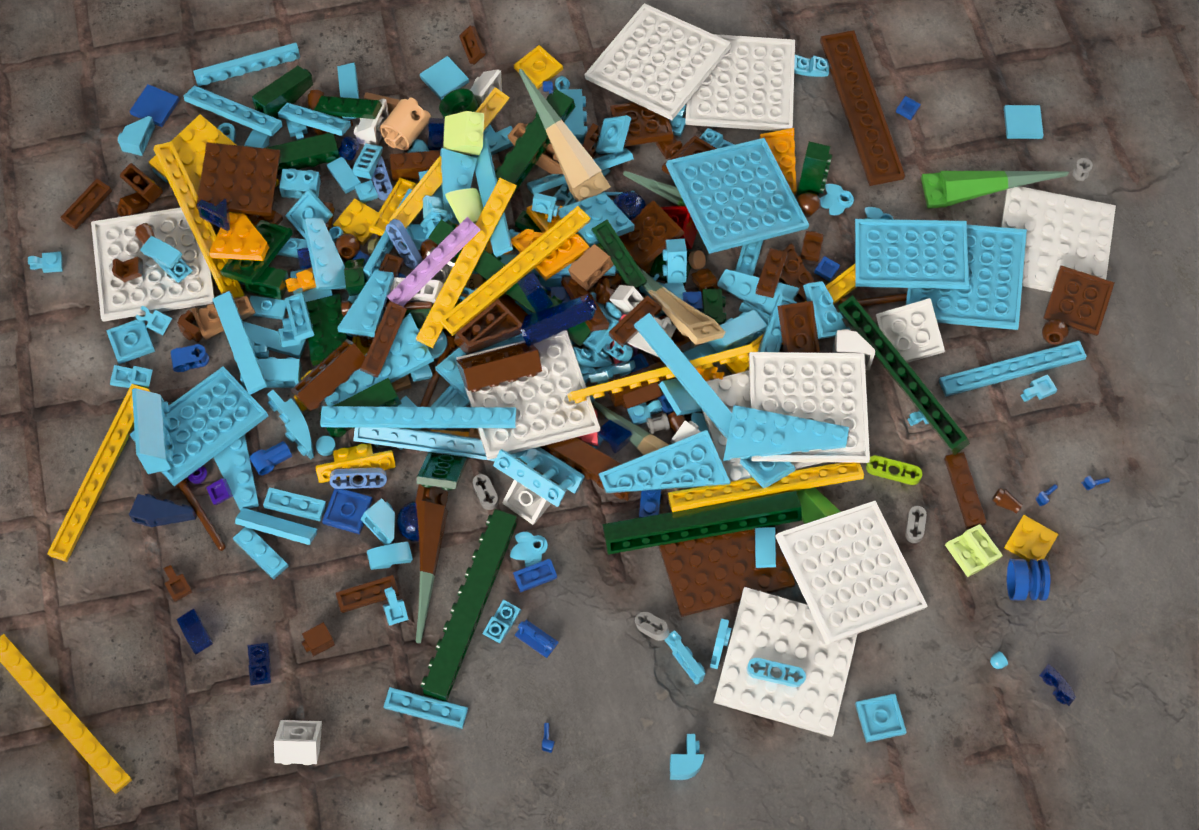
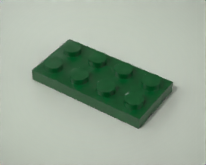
[221,220,293,285]
[306,294,348,366]
[416,452,468,490]

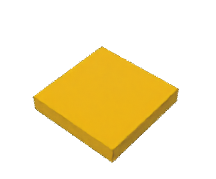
[514,45,563,89]

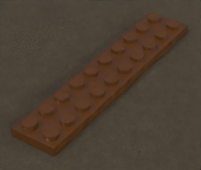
[820,30,905,186]

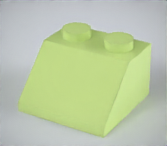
[443,111,484,156]

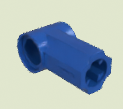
[250,441,292,475]

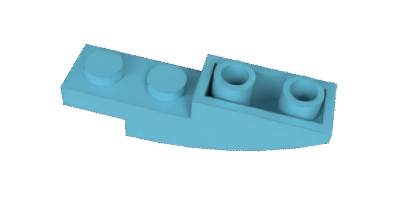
[267,390,314,459]

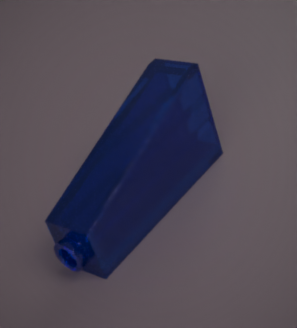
[520,294,596,347]

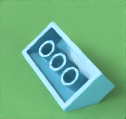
[132,388,173,474]

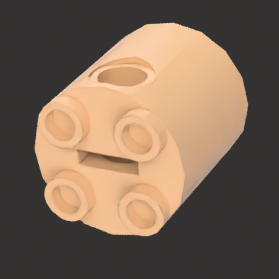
[379,97,431,150]

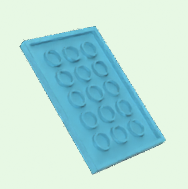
[855,219,969,289]
[129,367,268,486]

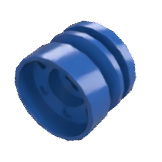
[1007,559,1051,601]

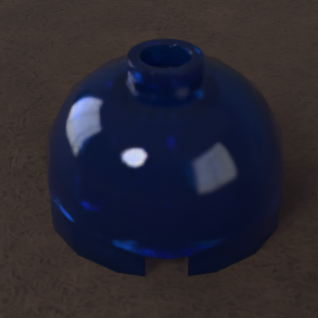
[613,191,646,220]
[397,501,419,541]

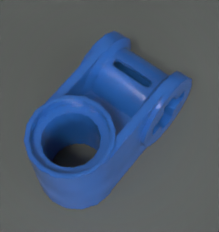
[170,344,209,372]

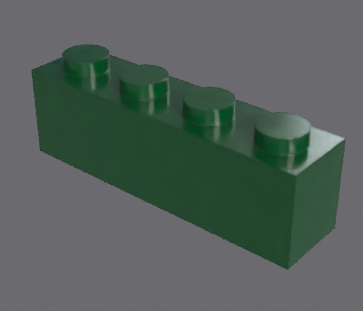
[266,133,339,175]
[797,141,833,197]
[319,378,402,438]

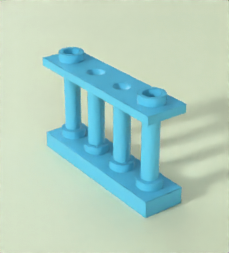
[493,447,585,507]

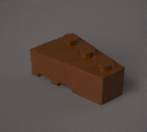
[454,299,524,355]

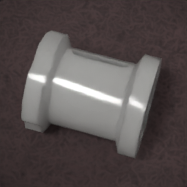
[1072,158,1093,181]
[646,413,670,434]

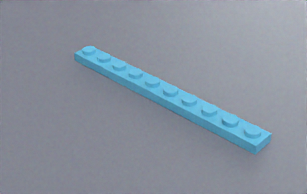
[320,406,516,428]

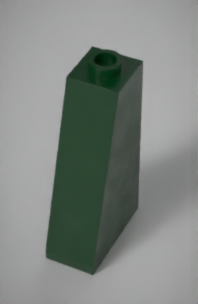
[252,66,313,119]

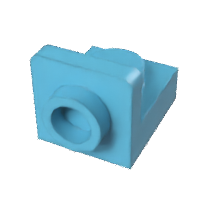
[532,193,559,222]
[423,195,448,222]

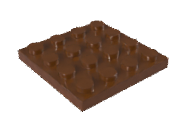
[196,142,280,216]

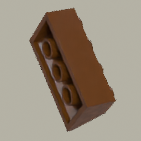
[456,341,543,392]

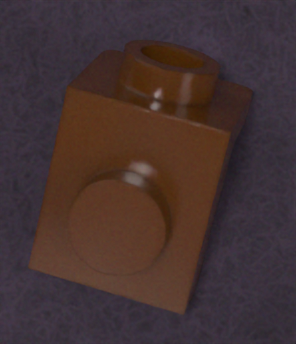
[117,192,149,217]
[112,257,143,282]
[691,268,718,295]
[177,310,203,342]

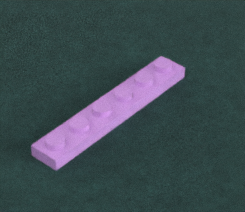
[386,217,480,307]

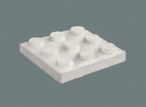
[876,298,945,363]

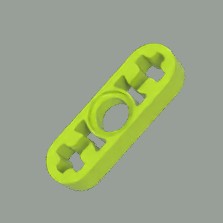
[866,455,922,485]

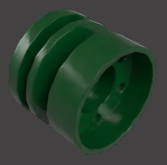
[439,88,480,119]

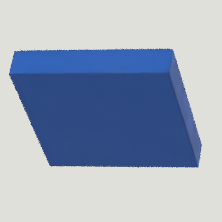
[130,84,180,127]
[322,488,373,534]

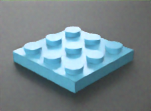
[558,193,635,247]

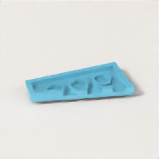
[440,148,477,225]
[303,218,346,290]
[717,269,800,316]
[213,434,259,511]

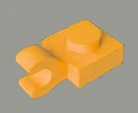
[285,268,316,292]
[695,366,724,381]

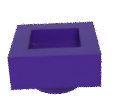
[206,478,233,505]

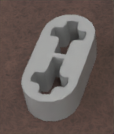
[472,474,498,510]
[905,506,927,543]
[635,612,670,641]

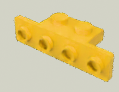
[316,443,396,483]

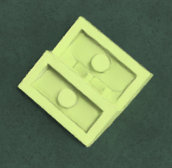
[445,188,483,224]
[945,524,1003,577]

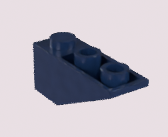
[129,494,197,527]

